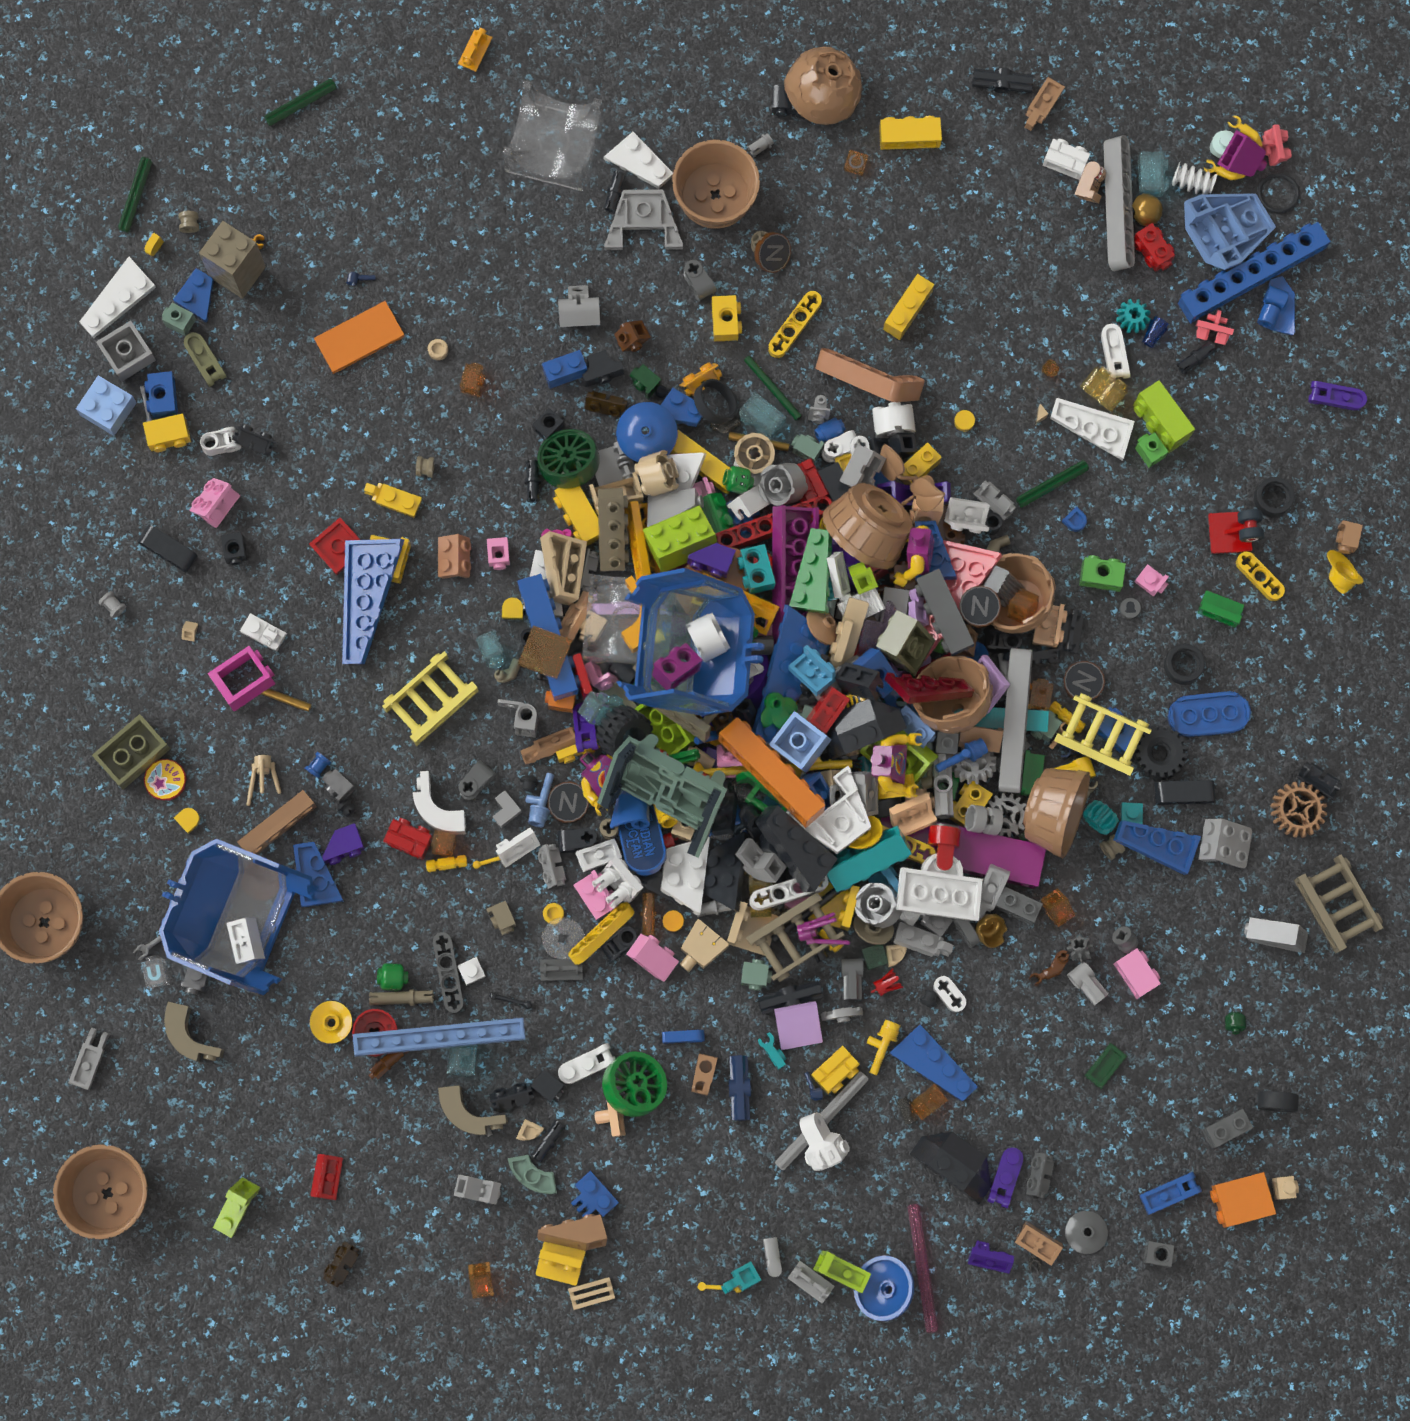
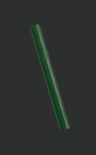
[744,355,802,421]

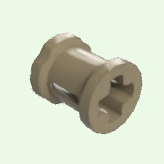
[599,818,619,840]

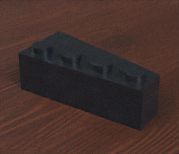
[755,805,837,892]

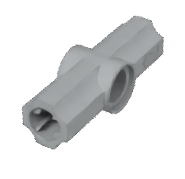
[933,753,954,819]

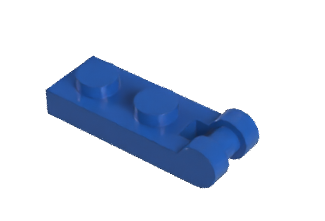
[1139,1172,1202,1215]

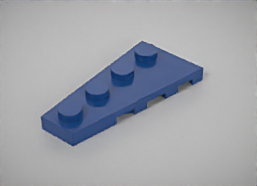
[1113,820,1201,875]

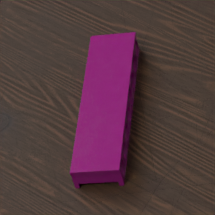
[772,505,819,644]
[880,816,1046,889]

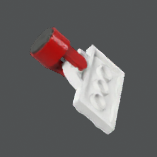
[896,824,983,921]

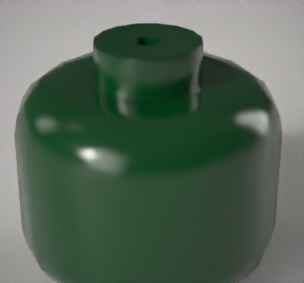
[1225,1012,1246,1035]

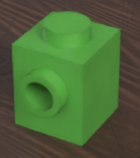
[1135,432,1168,468]

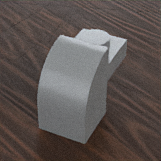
[735,838,787,883]
[454,1175,501,1205]

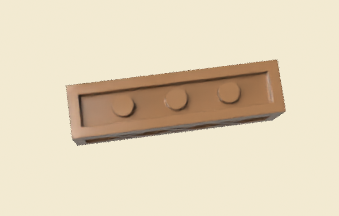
[237,790,317,859]

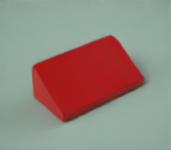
[311,1154,343,1200]

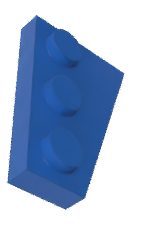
[915,521,957,580]
[293,842,343,908]

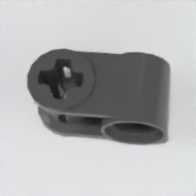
[683,260,717,301]
[459,760,496,800]

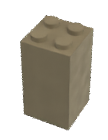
[199,221,266,299]

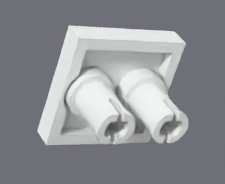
[592,856,644,909]

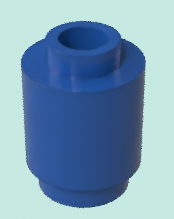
[814,417,846,443]

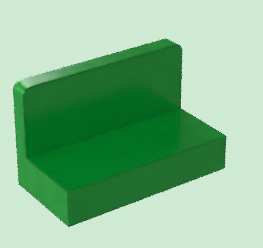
[1197,591,1244,628]
[1019,750,1045,796]

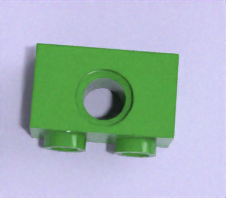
[1079,555,1126,592]

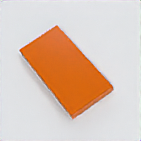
[314,301,405,374]

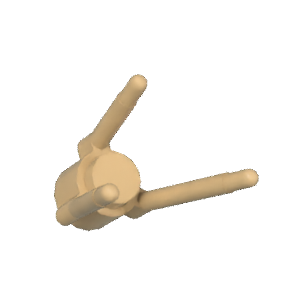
[246,755,281,806]

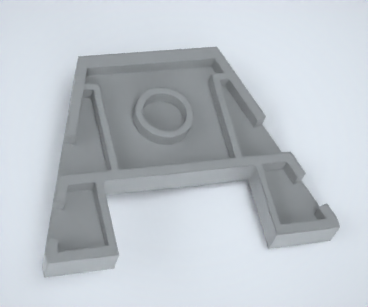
[604,190,683,250]

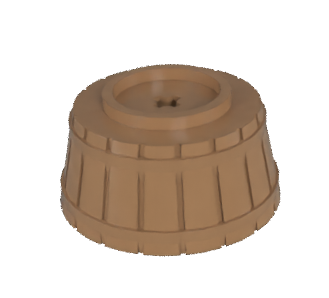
[672,140,760,229]
[823,483,913,569]
[1023,768,1090,859]
[0,872,83,964]
[53,1145,148,1239]

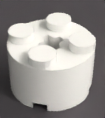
[872,402,916,438]
[686,613,730,663]

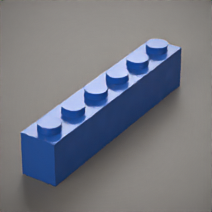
[517,574,581,701]

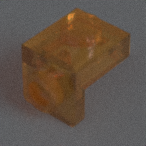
[910,1084,948,1120]

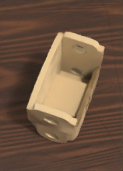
[589,472,644,514]

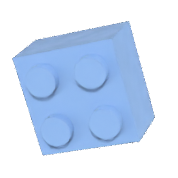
[76,375,136,436]
[769,711,831,773]

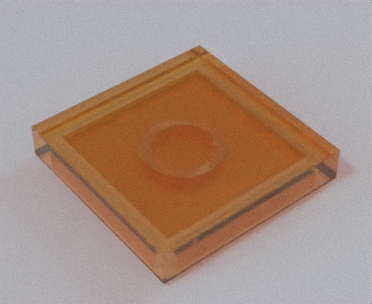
[518,626,572,679]

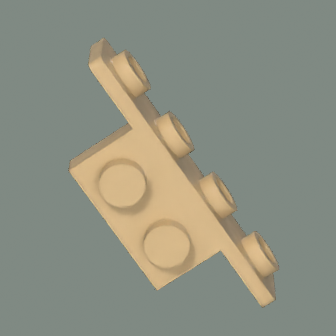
[830,597,869,669]

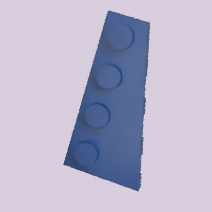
[889,1025,978,1102]

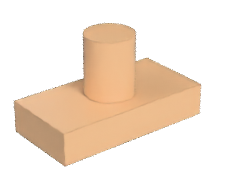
[595,1102,626,1137]

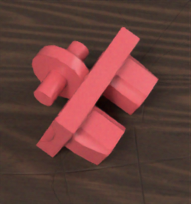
[1261,125,1292,166]
[1195,310,1234,345]

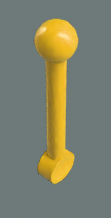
[473,856,500,869]
[698,1282,741,1293]

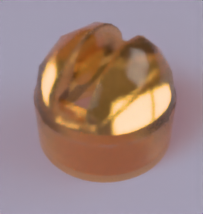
[1041,359,1059,377]

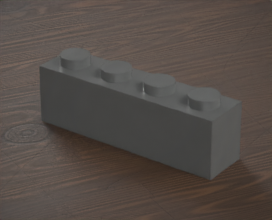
[914,569,974,656]

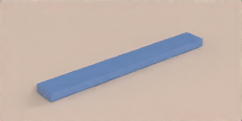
[353,1018,525,1057]

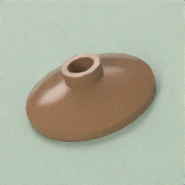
[806,611,838,645]

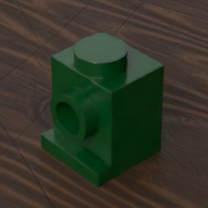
[629,364,661,400]

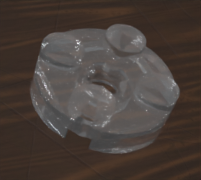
[541,917,584,960]

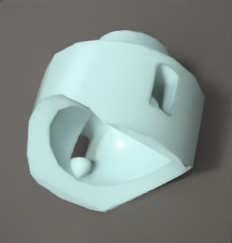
[1210,130,1234,158]

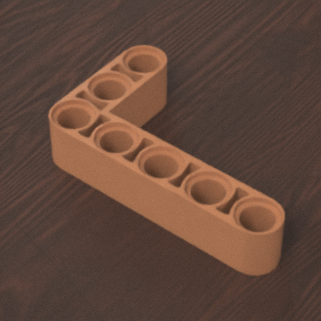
[815,348,925,402]

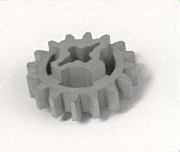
[952,747,997,784]
[987,793,1026,838]

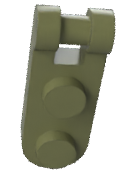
[184,332,227,387]

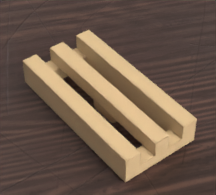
[568,1277,615,1310]

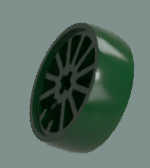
[537,429,600,489]

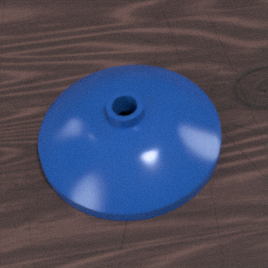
[616,402,678,462]
[854,1256,914,1321]

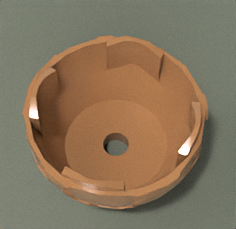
[784,47,862,125]
[981,553,1056,634]
[913,656,993,734]

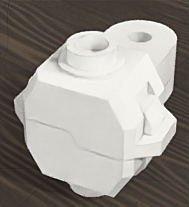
[800,1112,849,1171]

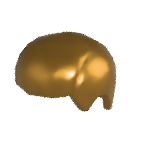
[1132,193,1163,226]
[976,914,1007,948]

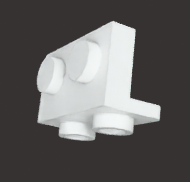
[944,497,990,534]

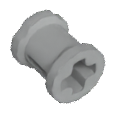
[99,591,126,618]

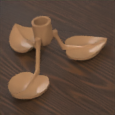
[880,444,945,512]

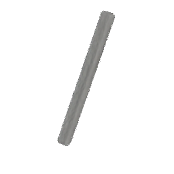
[775,1072,868,1170]

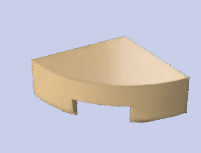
[885,945,907,968]
[516,1119,545,1141]

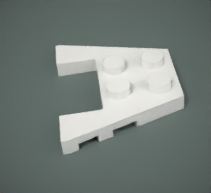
[786,766,871,854]

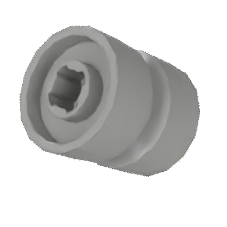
[965,804,1003,836]

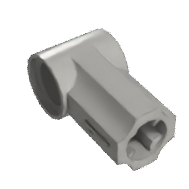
[1067,961,1108,1006]

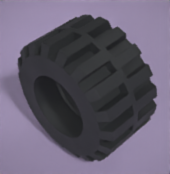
[596,705,653,757]

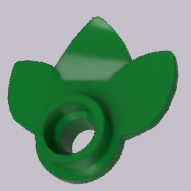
[761,692,798,729]

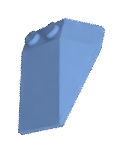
[1184,194,1276,270]

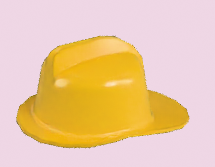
[1327,550,1364,594]

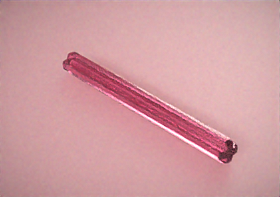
[908,1204,938,1333]

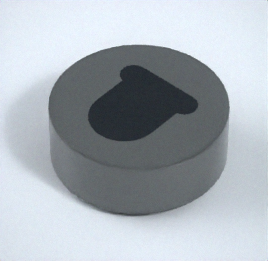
[1119,598,1141,619]

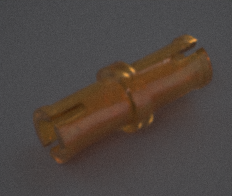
[640,893,657,936]

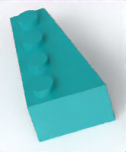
[827,826,912,892]

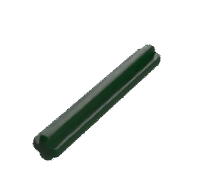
[264,79,337,126]
[118,157,152,233]
[1016,460,1089,507]

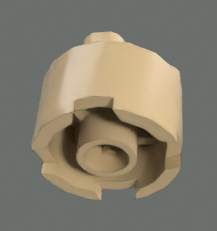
[734,433,775,474]
[635,450,679,496]

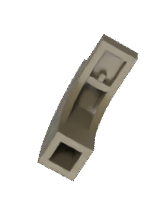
[164,1002,224,1062]
[438,1086,508,1135]

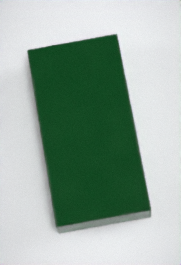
[1084,1043,1127,1089]

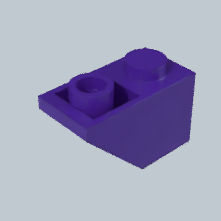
[687,543,736,578]
[322,823,365,865]

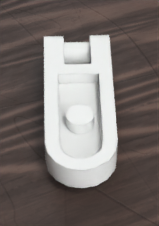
[1101,324,1130,381]
[558,1043,616,1084]

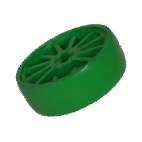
[602,1052,667,1117]

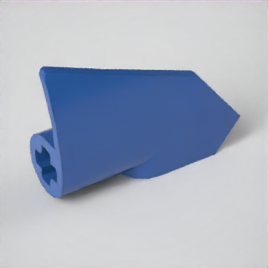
[1257,276,1295,335]
[610,790,651,829]

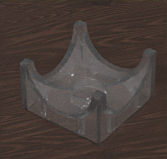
[503,80,603,191]
[582,575,673,669]

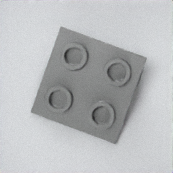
[595,441,639,486]

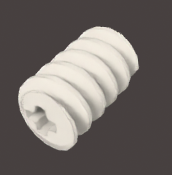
[1172,162,1217,194]

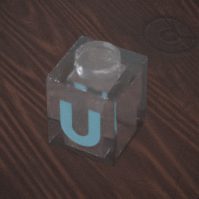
[141,955,170,989]

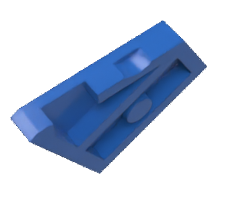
[173,268,214,323]
[661,388,703,427]

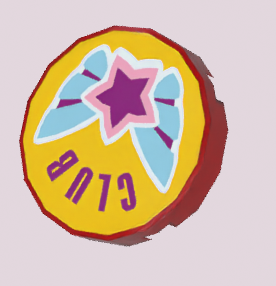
[144,759,186,801]

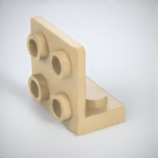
[727,901,778,956]

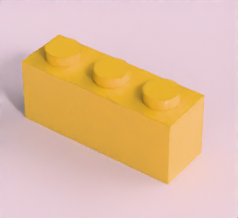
[879,116,942,150]
[883,274,934,340]
[553,486,599,546]

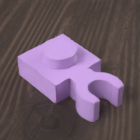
[908,588,929,627]

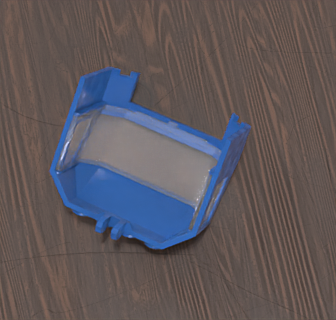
[159,839,315,995]

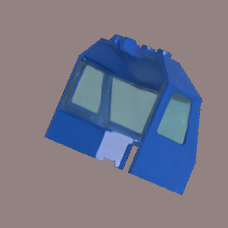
[616,568,765,716]

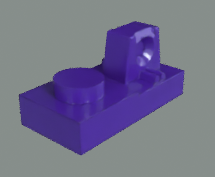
[967,1241,1014,1274]

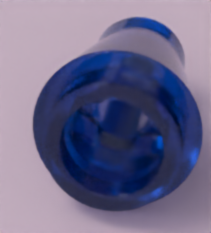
[1142,316,1169,348]

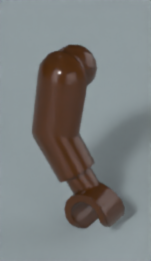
[1029,950,1069,987]

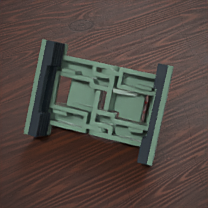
[597,734,727,858]

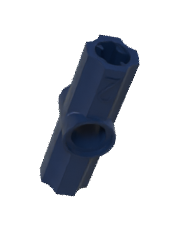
[729,1055,751,1121]

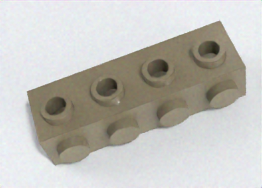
[598,488,629,571]

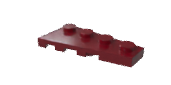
[884,673,975,704]

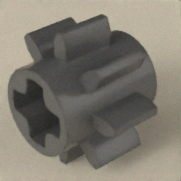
[1067,936,1094,963]

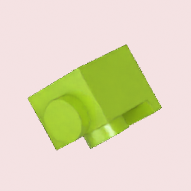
[848,562,878,594]

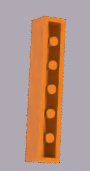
[718,717,825,828]

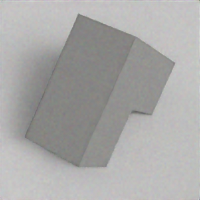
[493,791,522,828]

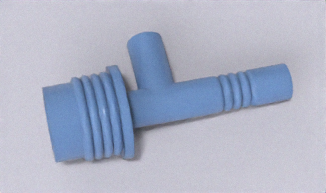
[526,773,554,828]

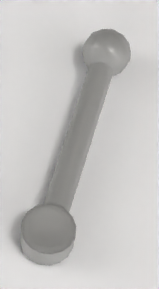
[140,386,152,422]

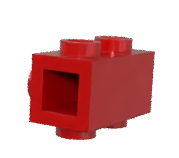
[1134,223,1175,272]

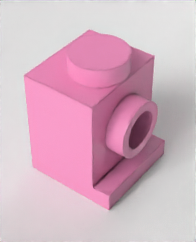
[487,537,510,570]

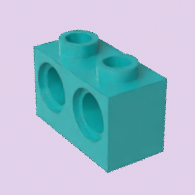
[737,544,775,594]

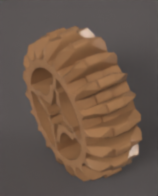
[1270,782,1327,838]

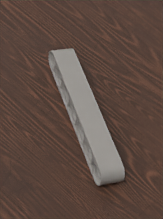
[1104,135,1135,271]
[999,648,1033,793]

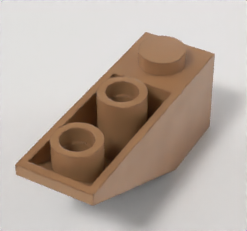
[537,1214,607,1251]

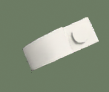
[413,771,466,835]

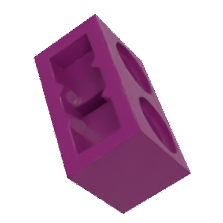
[652,643,703,690]

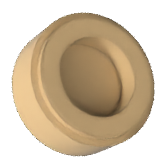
[428,339,448,360]

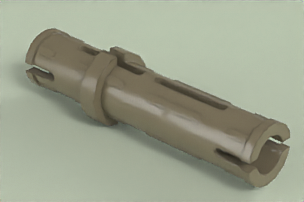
[369,989,434,1006]

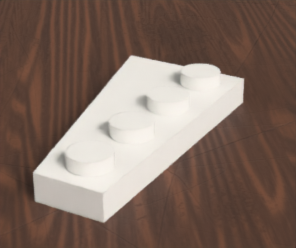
[79,257,156,338]
[1050,398,1135,461]

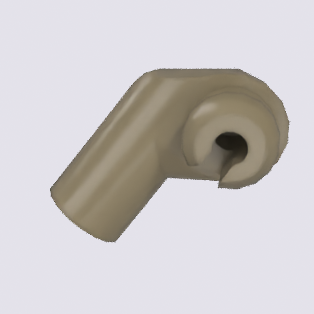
[986,535,1010,552]
[494,658,522,683]

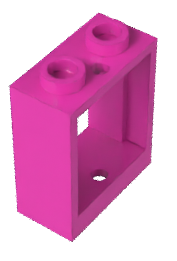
[208,646,275,711]

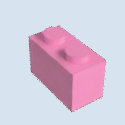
[626,934,679,982]
[1114,948,1161,999]

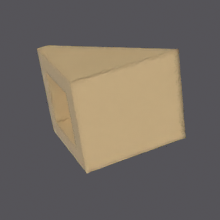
[1036,404,1048,424]
[182,621,198,641]

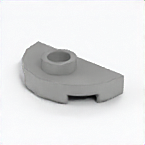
[821,1007,863,1023]

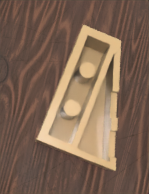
[540,531,587,605]

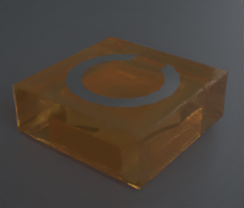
[844,150,869,176]

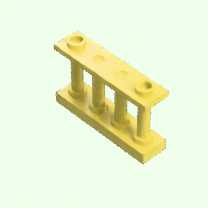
[382,651,479,746]
[1054,693,1152,776]

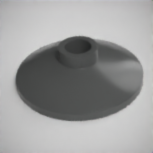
[1065,1211,1108,1254]

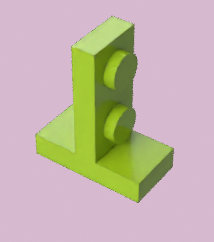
[213,1177,261,1238]
[813,1251,871,1293]

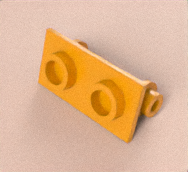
[458,28,492,72]
[679,362,722,397]

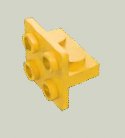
[536,1242,586,1286]

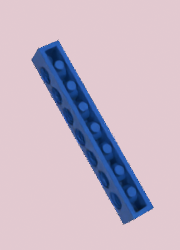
[1178,222,1331,324]

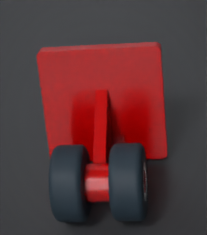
[1208,509,1264,554]

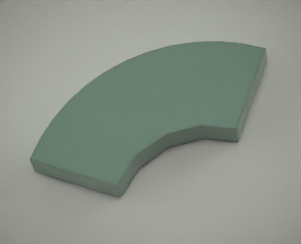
[508,1155,557,1194]

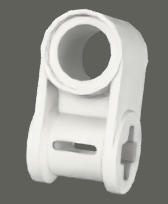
[200,427,241,456]
[822,430,861,463]

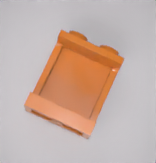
[1210,1172,1276,1228]

